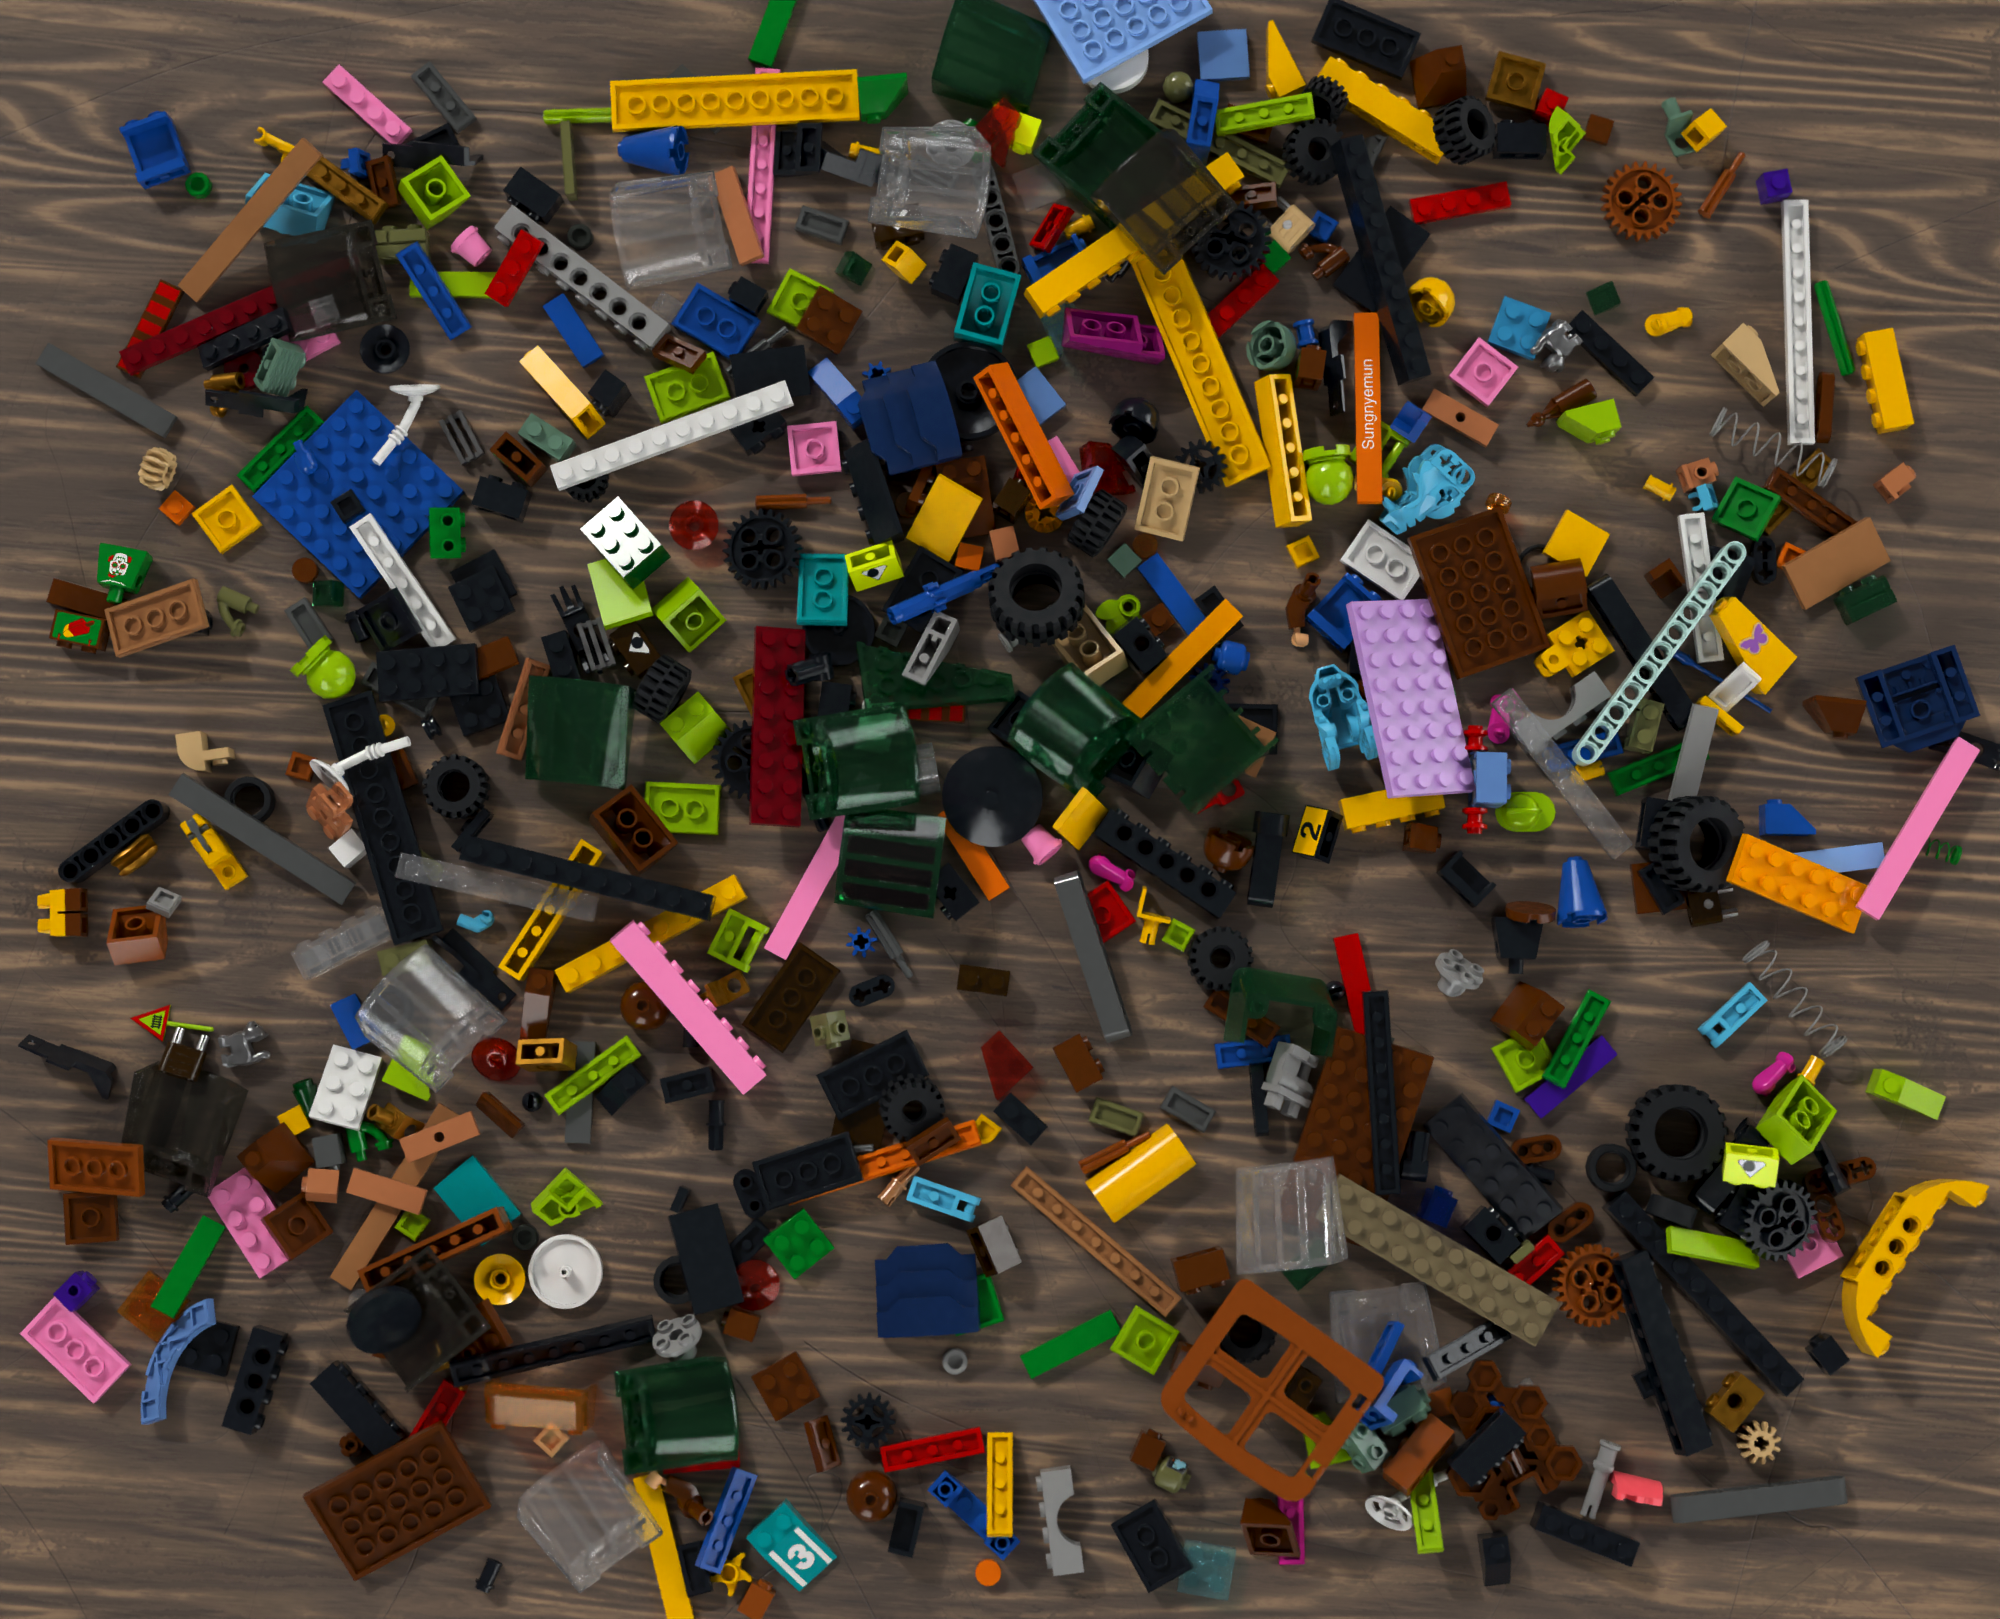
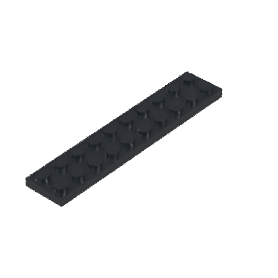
[322,690,445,946]

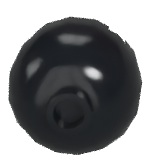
[1109,397,1160,444]

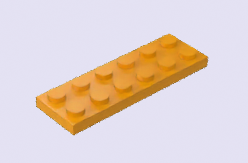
[1726,834,1868,934]

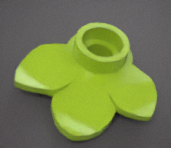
[1095,594,1141,634]

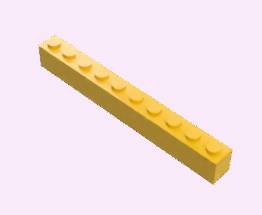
[1023,152,1244,319]

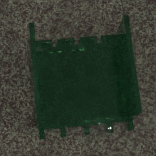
[1128,664,1280,815]

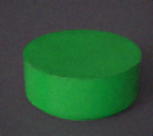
[185,172,212,199]

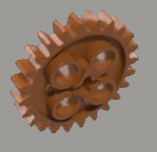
[1600,161,1682,242]
[1552,1244,1626,1327]

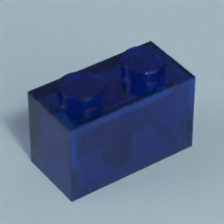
[1415,1185,1458,1228]

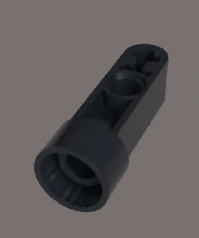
[1247,811,1290,908]

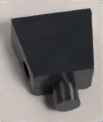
[1491,917,1543,974]

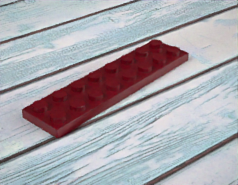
[749,626,805,828]

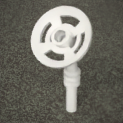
[372,384,440,466]
[309,736,411,792]
[1365,1468,1448,1531]

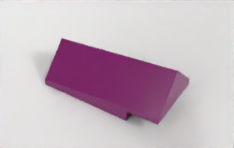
[1062,308,1165,365]

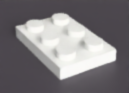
[1340,519,1420,600]
[309,1044,383,1131]

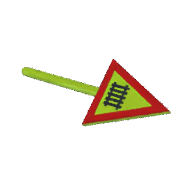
[130,1005,214,1042]

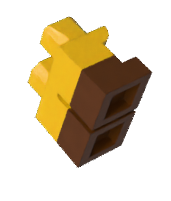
[37,888,88,937]

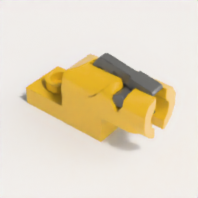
[180,813,248,890]

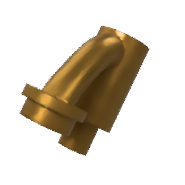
[203,372,245,418]

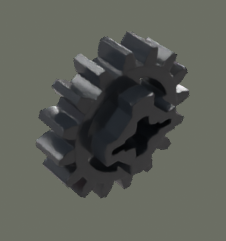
[1175,439,1229,494]
[840,1392,896,1449]

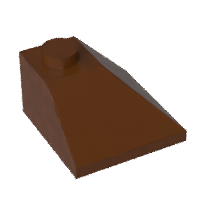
[1409,45,1467,110]
[1802,695,1867,739]
[236,1122,316,1193]
[1240,1498,1301,1557]

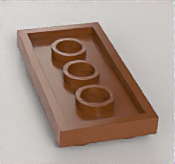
[47,1137,145,1197]

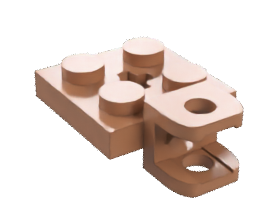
[306,782,353,841]

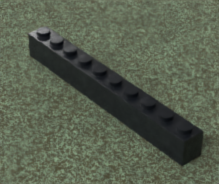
[1330,134,1431,386]
[459,835,716,921]
[1601,1191,1805,1397]

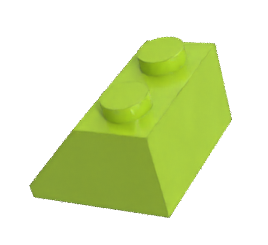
[397,155,471,230]
[1556,398,1622,445]
[652,577,726,653]
[659,692,732,765]

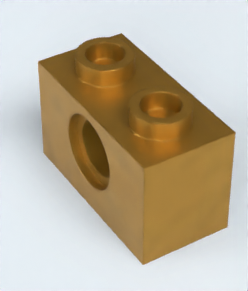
[516,1038,577,1072]
[1704,1371,1765,1433]

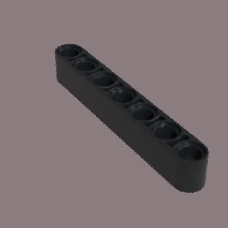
[1586,574,1693,732]

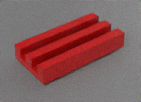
[1029,203,1074,254]

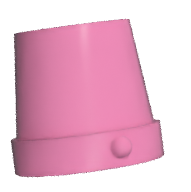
[450,225,492,267]
[1021,824,1063,866]

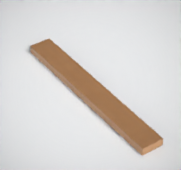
[178,138,323,303]
[330,1103,459,1290]
[1010,1166,1182,1318]

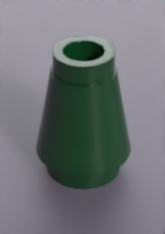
[292,1078,317,1117]

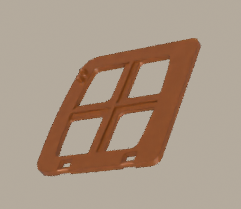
[1161,1279,1384,1501]

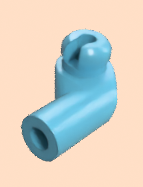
[456,910,495,933]

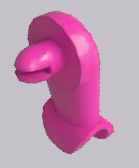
[1487,694,1512,744]
[1088,853,1136,892]
[1752,1052,1796,1097]

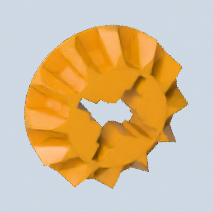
[1025,497,1063,533]

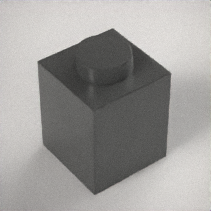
[311,1133,347,1170]

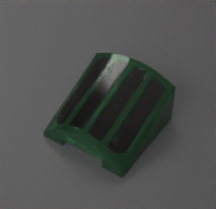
[834,803,947,918]

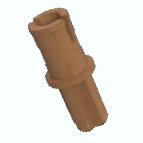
[877,1165,920,1207]

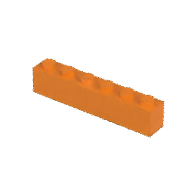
[973,362,1074,510]

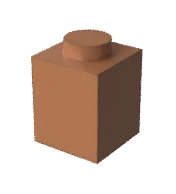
[989,526,1020,564]
[301,1168,340,1203]

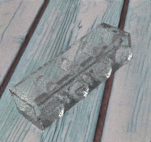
[290,905,392,980]

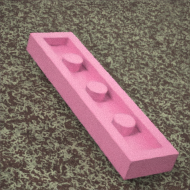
[323,65,413,144]

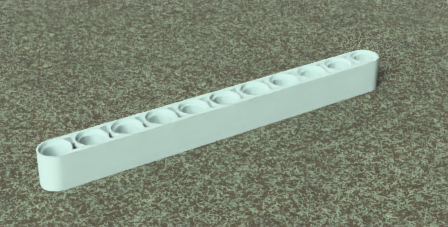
[1572,541,1747,766]

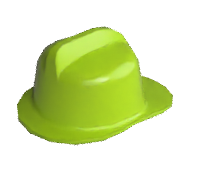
[1495,792,1555,832]

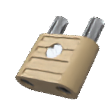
[1260,196,1316,253]

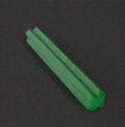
[1814,280,1855,376]

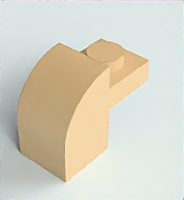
[175,731,235,773]

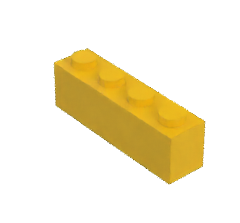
[1856,328,1914,434]
[1338,790,1446,834]

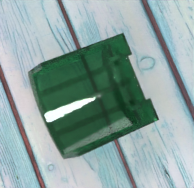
[931,0,1053,115]
[1032,82,1178,230]
[1007,662,1154,798]
[525,675,637,790]
[793,702,920,820]
[614,1356,739,1475]

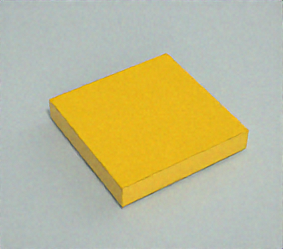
[191,484,262,554]
[1542,510,1610,578]
[1052,787,1109,850]

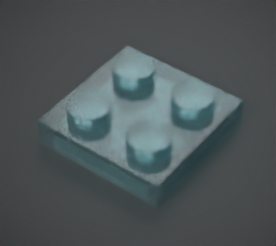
[1177,1539,1236,1601]

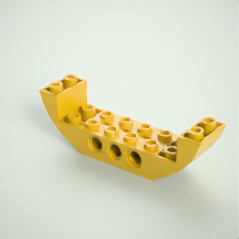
[1840,1179,1990,1358]

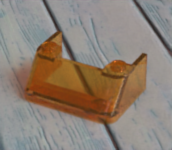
[484,1377,597,1435]

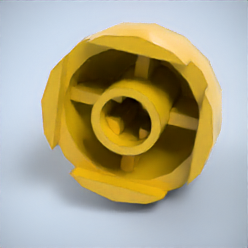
[1408,277,1455,327]

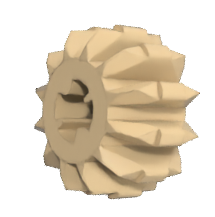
[138,447,177,491]
[1736,1420,1781,1465]

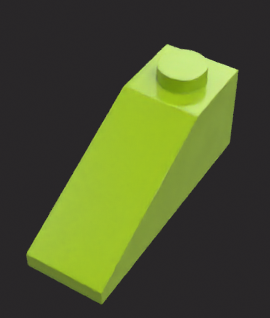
[1865,1069,1946,1120]

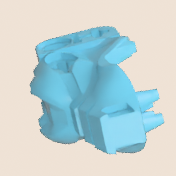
[1379,444,1475,535]
[1309,664,1378,771]

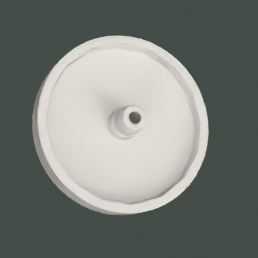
[1087,49,1149,94]
[528,1234,603,1309]

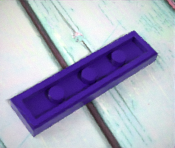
[1523,1035,1618,1119]

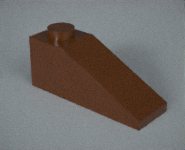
[520,967,558,1040]

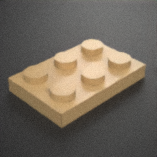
[1134,456,1200,541]

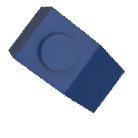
[1759,799,1816,836]

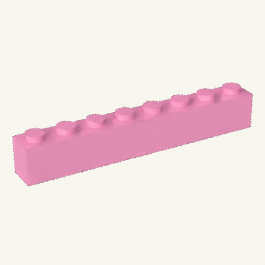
[610,919,766,1095]

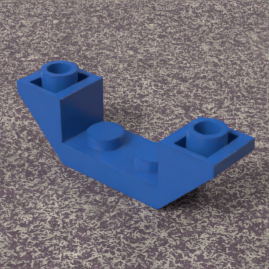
[1179,79,1220,177]
[927,1470,1020,1560]

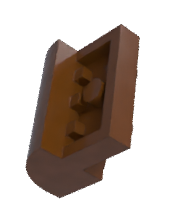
[1530,558,1588,619]
[444,1298,513,1358]

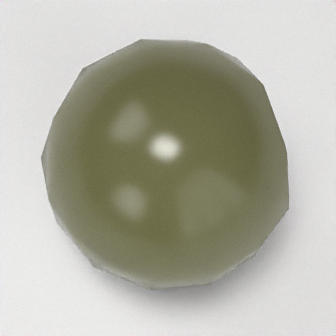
[1163,71,1194,103]

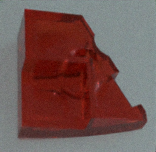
[1079,441,1136,495]

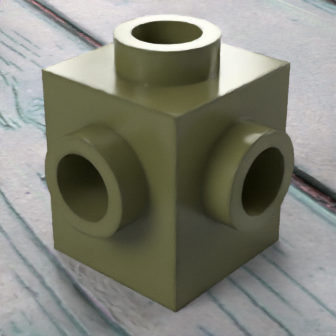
[810,1010,850,1049]

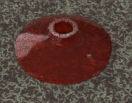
[669,500,719,550]
[471,1037,521,1081]
[736,1260,780,1311]

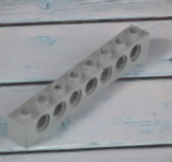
[494,205,671,351]

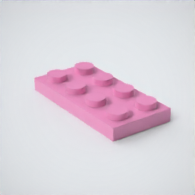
[205,1167,288,1279]
[20,1297,132,1404]

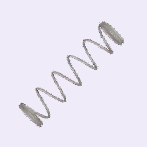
[1709,407,1838,488]
[1742,941,1848,1058]

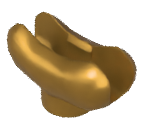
[111,834,158,876]

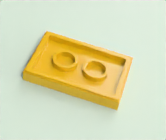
[906,474,983,562]

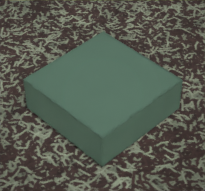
[1107,543,1142,579]

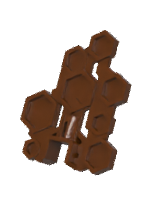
[1445,1359,1583,1520]

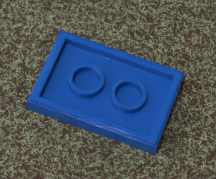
[672,282,761,360]

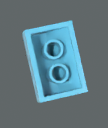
[245,173,335,242]

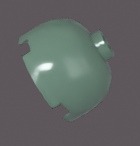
[1246,320,1297,372]

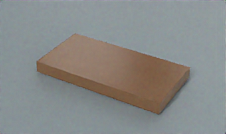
[1782,517,1891,610]
[104,578,209,658]

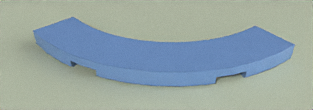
[141,1298,216,1425]

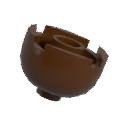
[1203,827,1255,873]
[620,981,670,1031]
[846,1470,897,1522]

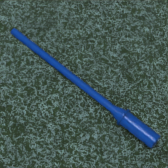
[1661,649,1772,713]

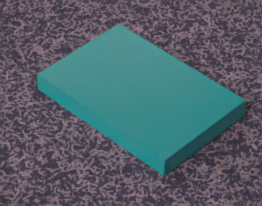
[797,553,849,626]
[433,1155,522,1246]

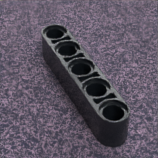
[58,799,170,883]

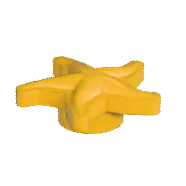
[710,1552,753,1597]

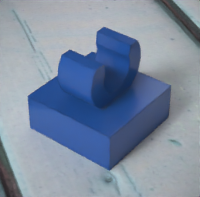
[340,147,370,179]

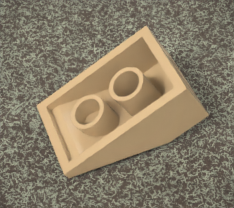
[1711,323,1780,407]
[1052,604,1128,694]

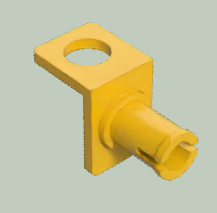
[1136,886,1171,945]

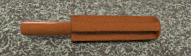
[1698,152,1745,219]
[755,494,832,510]
[1078,1131,1151,1175]

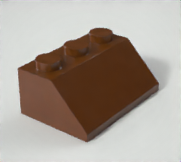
[588,784,678,877]

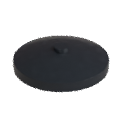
[928,342,1017,441]
[942,746,1043,847]

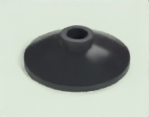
[360,324,410,374]

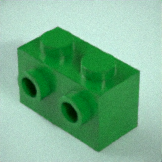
[428,507,466,559]

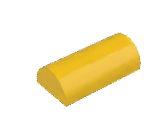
[1085,1123,1196,1223]

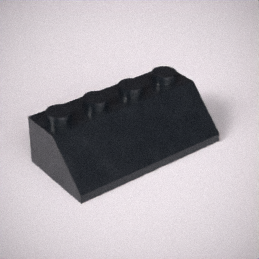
[841,438,904,545]

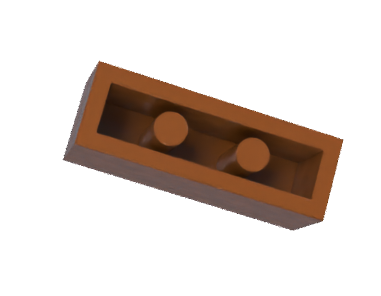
[1382,1413,1455,1498]

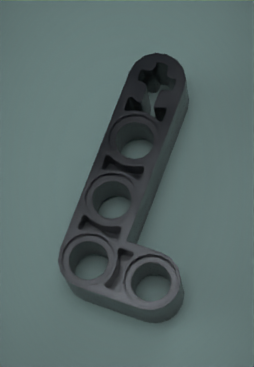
[1688,1117,1770,1215]

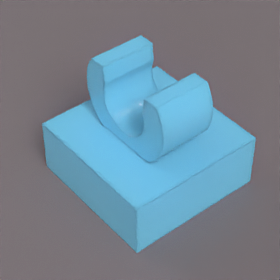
[1688,484,1719,511]

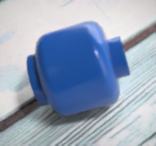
[1211,640,1250,675]

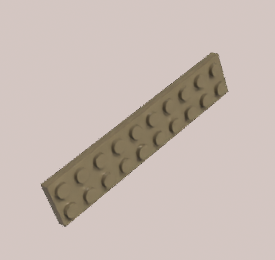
[1314,1174,1560,1347]

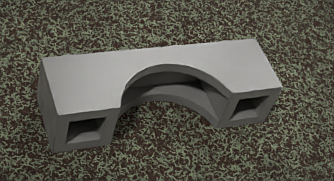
[1510,671,1612,754]
[1036,1465,1084,1576]

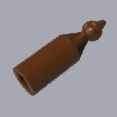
[1526,379,1597,427]

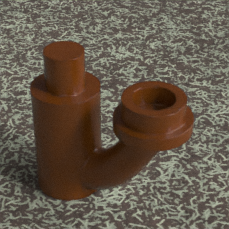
[1298,242,1350,281]

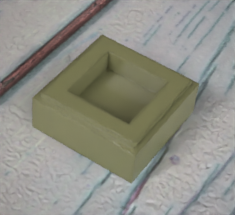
[1507,1239,1535,1264]

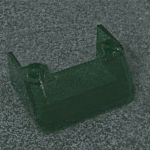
[1223,967,1338,1057]

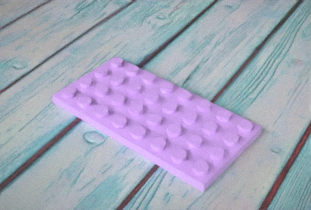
[1346,599,1476,799]

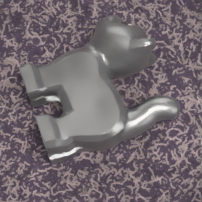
[1530,319,1583,373]
[218,1021,271,1068]

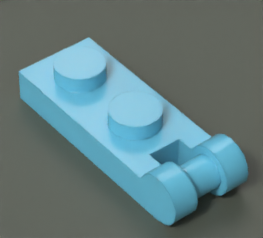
[1697,982,1768,1048]
[906,1176,981,1223]

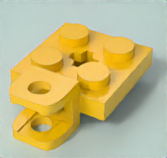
[1534,610,1615,678]

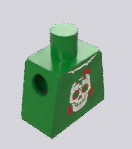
[97,542,153,605]

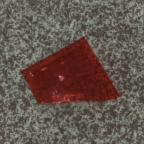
[972,97,1022,168]
[981,1030,1033,1100]

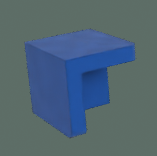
[1390,401,1432,443]

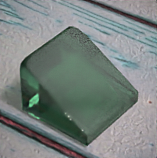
[835,251,873,286]
[1586,281,1621,316]
[312,580,344,607]

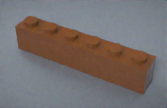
[358,1206,513,1294]

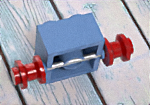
[1462,725,1511,835]

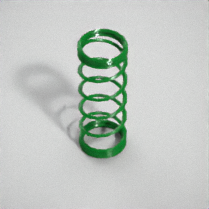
[1926,837,1962,865]

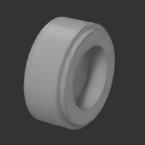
[942,1348,968,1375]

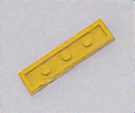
[987,1432,1013,1537]

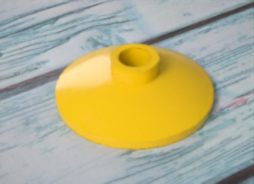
[474,1254,525,1305]

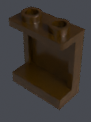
[1284,1365,1323,1411]

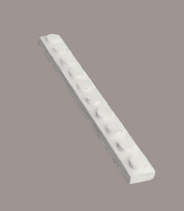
[1781,200,1815,445]
[550,380,794,491]

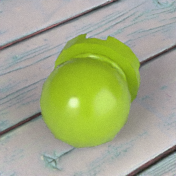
[1302,444,1354,505]
[290,635,356,699]

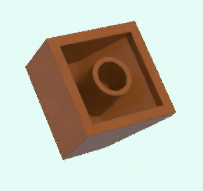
[106,905,168,965]

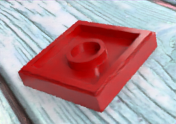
[1088,880,1136,943]

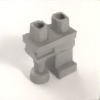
[1261,1041,1320,1119]

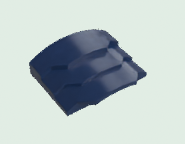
[858,360,963,476]
[1855,644,1980,753]
[875,1243,981,1338]

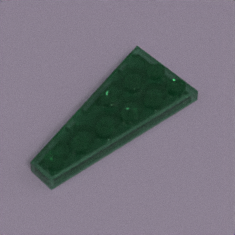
[856,641,1015,713]

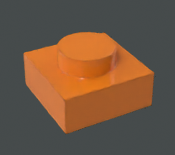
[158,490,196,526]

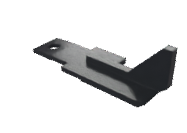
[382,141,483,171]
[820,141,912,193]
[1318,320,1353,416]
[205,388,308,418]
[432,928,517,1011]
[18,1034,116,1100]

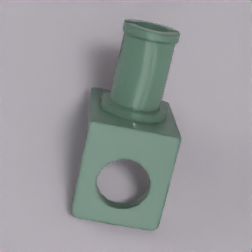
[1661,97,1695,157]

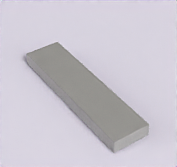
[1668,703,1719,801]

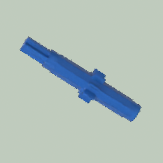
[887,563,1000,625]

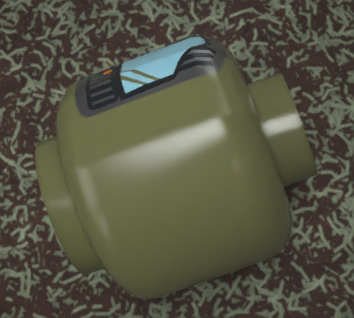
[1152,1455,1192,1494]

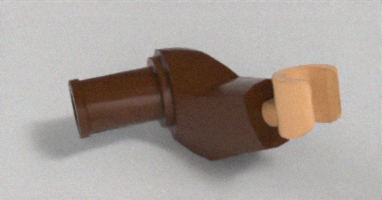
[1285,572,1321,647]
[645,1472,713,1525]

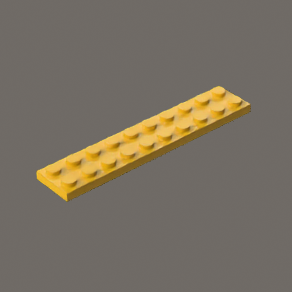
[610,69,860,132]
[1131,239,1272,488]

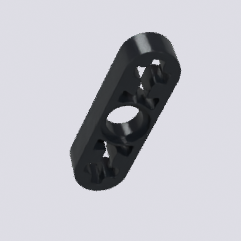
[1249,1062,1269,1137]

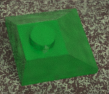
[857,72,908,124]

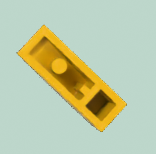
[1265,20,1306,99]

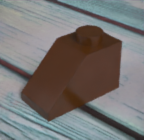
[1402,822,1442,854]

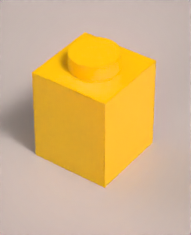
[1681,108,1727,153]
[881,240,926,284]

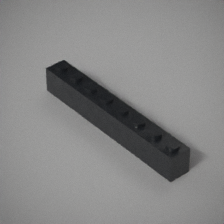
[1610,1250,1713,1457]

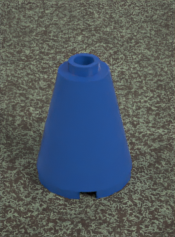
[618,125,689,176]
[1556,856,1608,928]

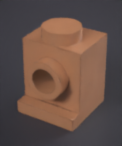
[1676,457,1719,493]
[1873,462,1916,504]

